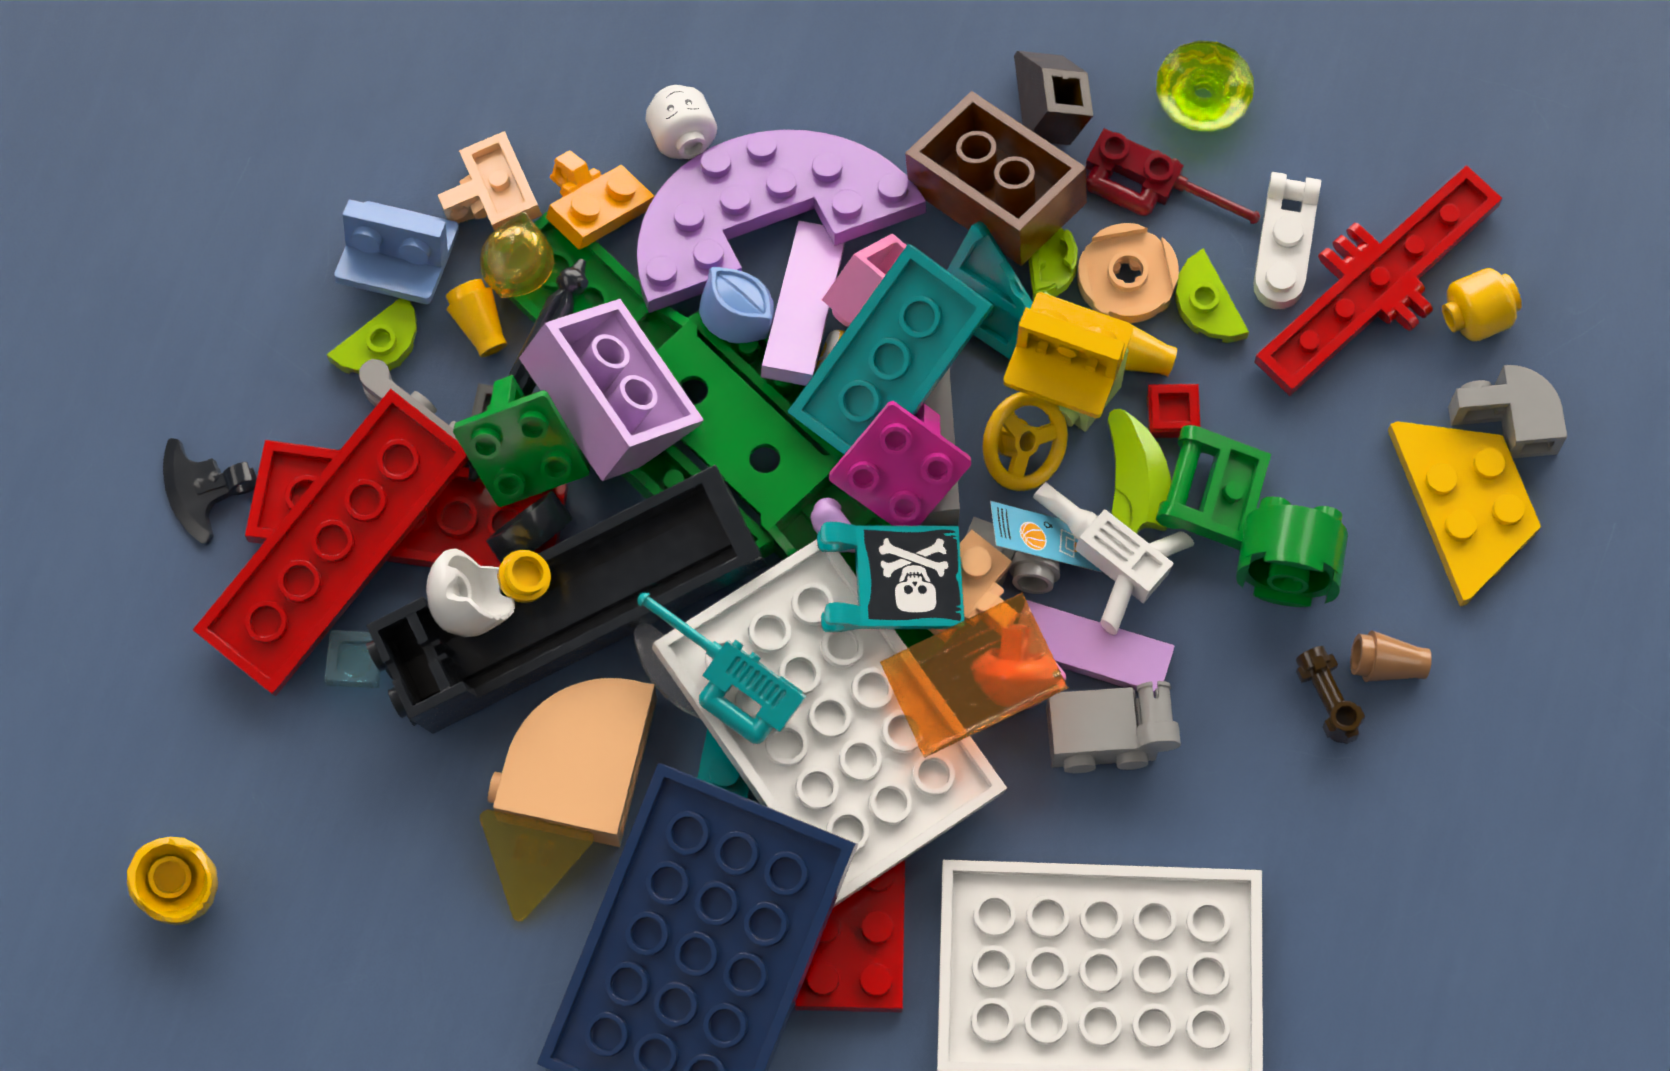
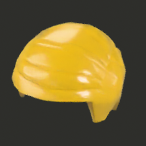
[127,837,218,925]

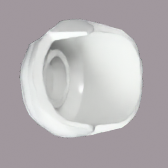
[426,549,515,637]

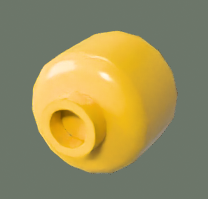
[1442,268,1522,342]

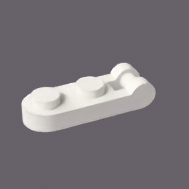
[1253,172,1321,309]

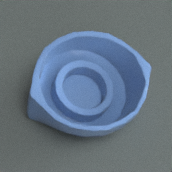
[699,267,774,343]

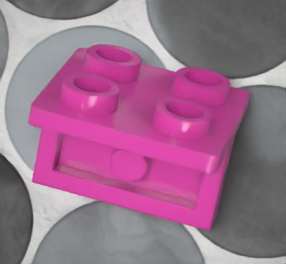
[829,401,971,526]

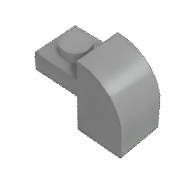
[1448,365,1567,458]

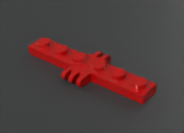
[1254,165,1503,396]

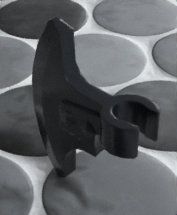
[163,438,257,544]

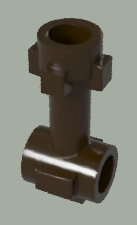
[1296,646,1365,744]

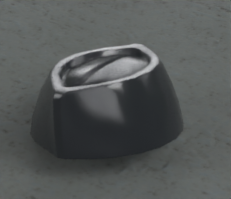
[486,491,572,563]

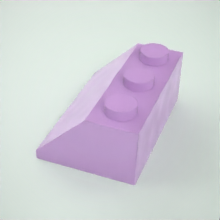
[519,299,704,481]

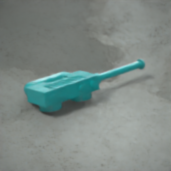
[638,593,807,744]

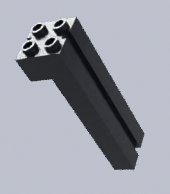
[366,464,767,734]

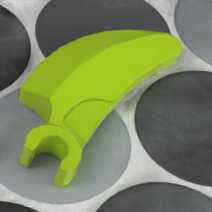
[1107,409,1172,534]

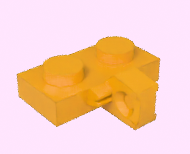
[546,150,655,250]

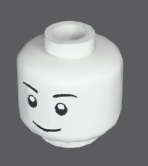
[646,85,717,159]

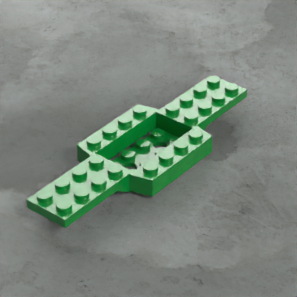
[483,211,971,671]

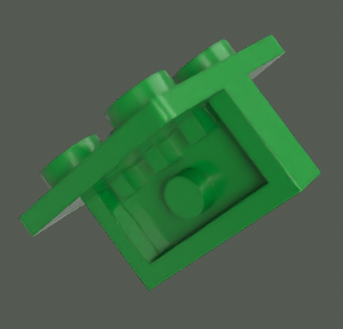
[453,375,590,507]

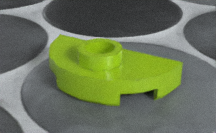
[1028,228,1078,301]
[1175,248,1249,343]
[326,298,417,374]

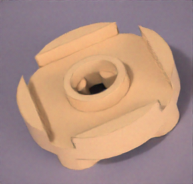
[1077,223,1179,323]

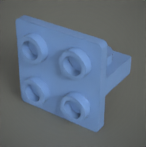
[334,199,459,304]

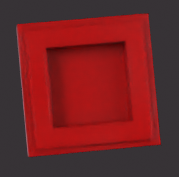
[1146,384,1201,438]

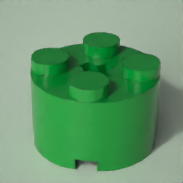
[1236,496,1348,607]

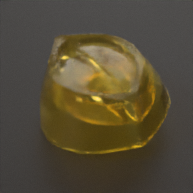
[480,212,554,298]

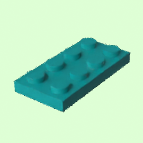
[788,244,994,455]

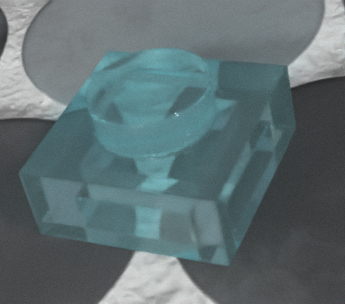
[324,630,381,688]

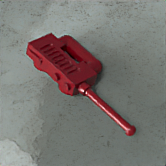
[1085,128,1260,224]

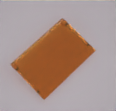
[880,593,1068,758]

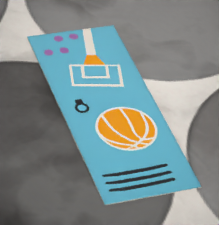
[990,501,1102,572]

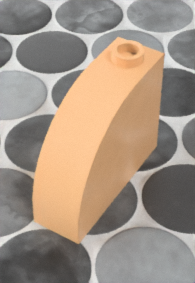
[488,678,657,847]

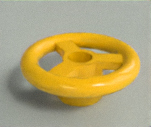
[982,392,1068,491]

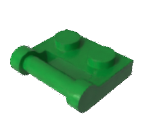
[1156,425,1271,550]

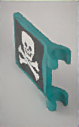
[817,522,965,633]

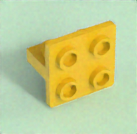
[1003,292,1134,418]

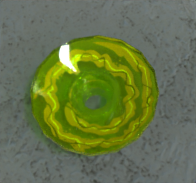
[1156,40,1254,132]

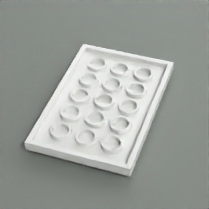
[652,539,1007,907]
[937,860,1263,1071]

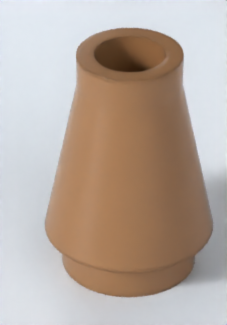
[1350,630,1432,682]

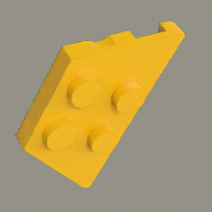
[1388,421,1541,607]

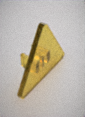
[479,809,594,921]

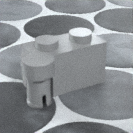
[1046,681,1181,773]

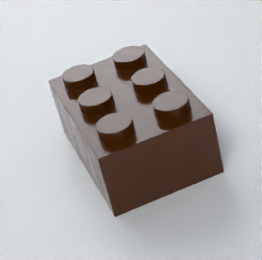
[905,91,1087,266]

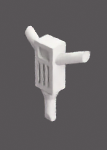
[1033,482,1194,635]

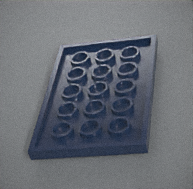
[537,763,858,1071]

